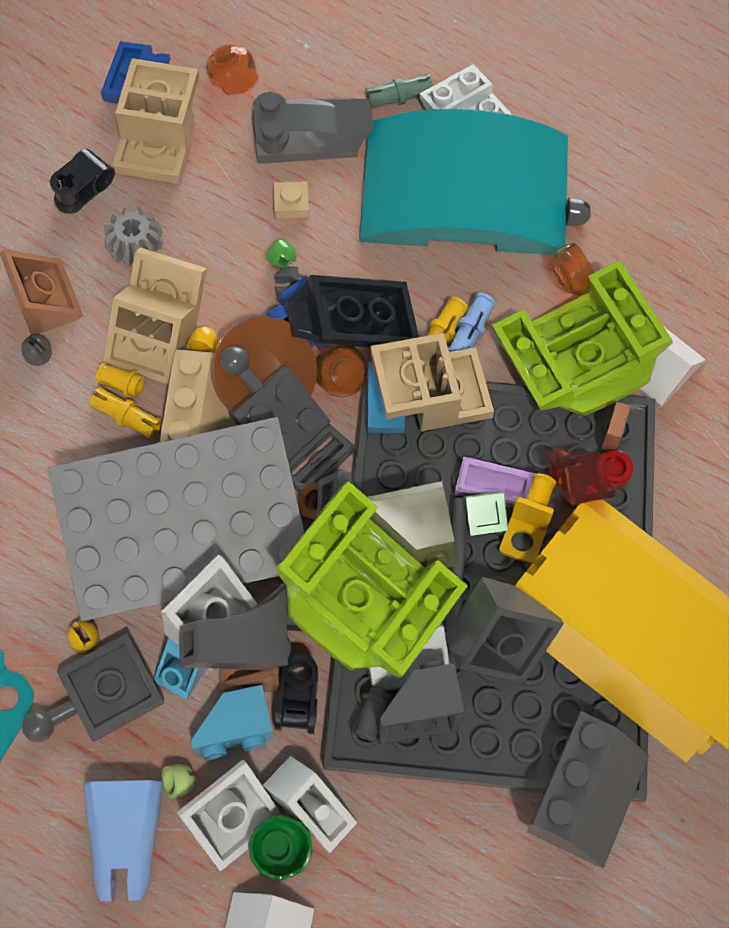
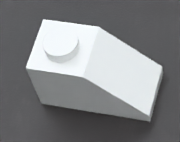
[262,756,357,853]

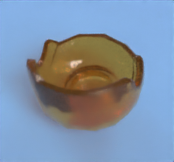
[206,43,259,95]
[552,243,595,296]
[315,344,368,398]

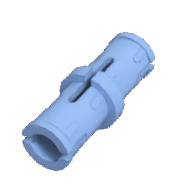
[448,293,496,352]

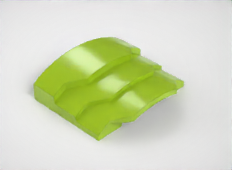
[492,260,673,416]
[276,481,467,678]

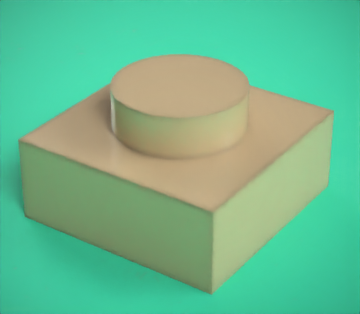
[274,181,309,219]

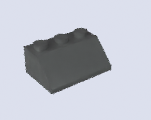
[527,711,649,869]

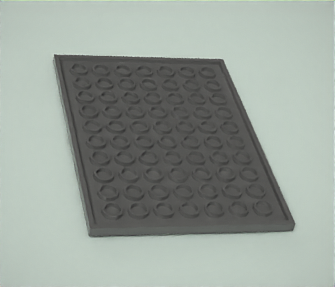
[323,371,656,803]

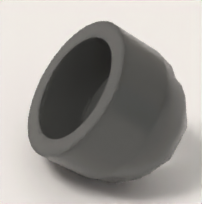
[566,198,591,226]
[21,334,52,366]

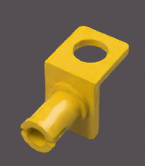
[499,473,556,565]

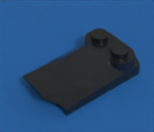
[286,275,419,348]

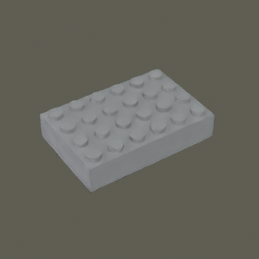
[47,417,304,621]

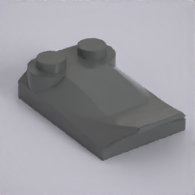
[253,92,373,164]

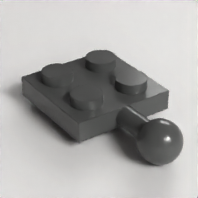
[220,346,331,460]
[22,633,165,742]

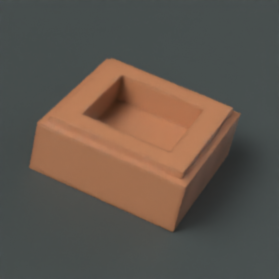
[601,402,630,451]

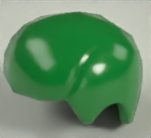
[248,815,313,880]

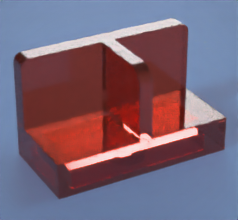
[547,449,616,505]

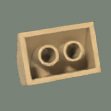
[159,349,238,443]

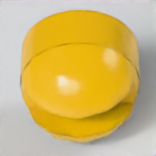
[187,326,218,353]
[67,620,100,654]

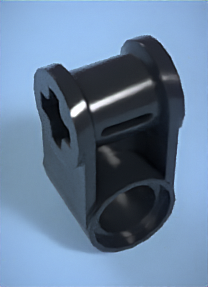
[50,148,115,214]
[274,654,319,734]

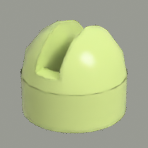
[161,764,196,799]

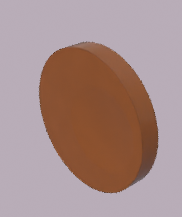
[211,317,317,411]

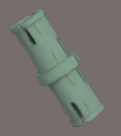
[365,73,433,109]

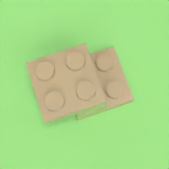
[112,58,199,184]
[103,247,207,384]
[370,333,494,431]

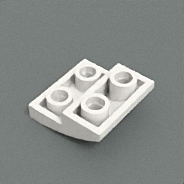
[420,64,512,115]

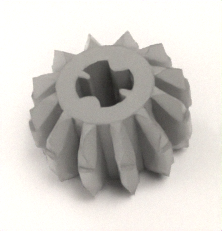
[104,206,163,268]

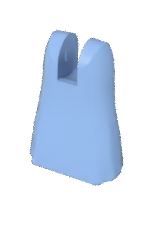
[84,780,164,902]

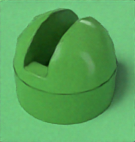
[266,239,297,270]

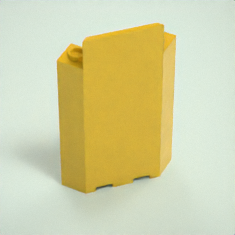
[515,490,729,763]

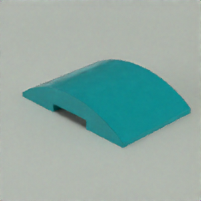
[360,109,568,256]

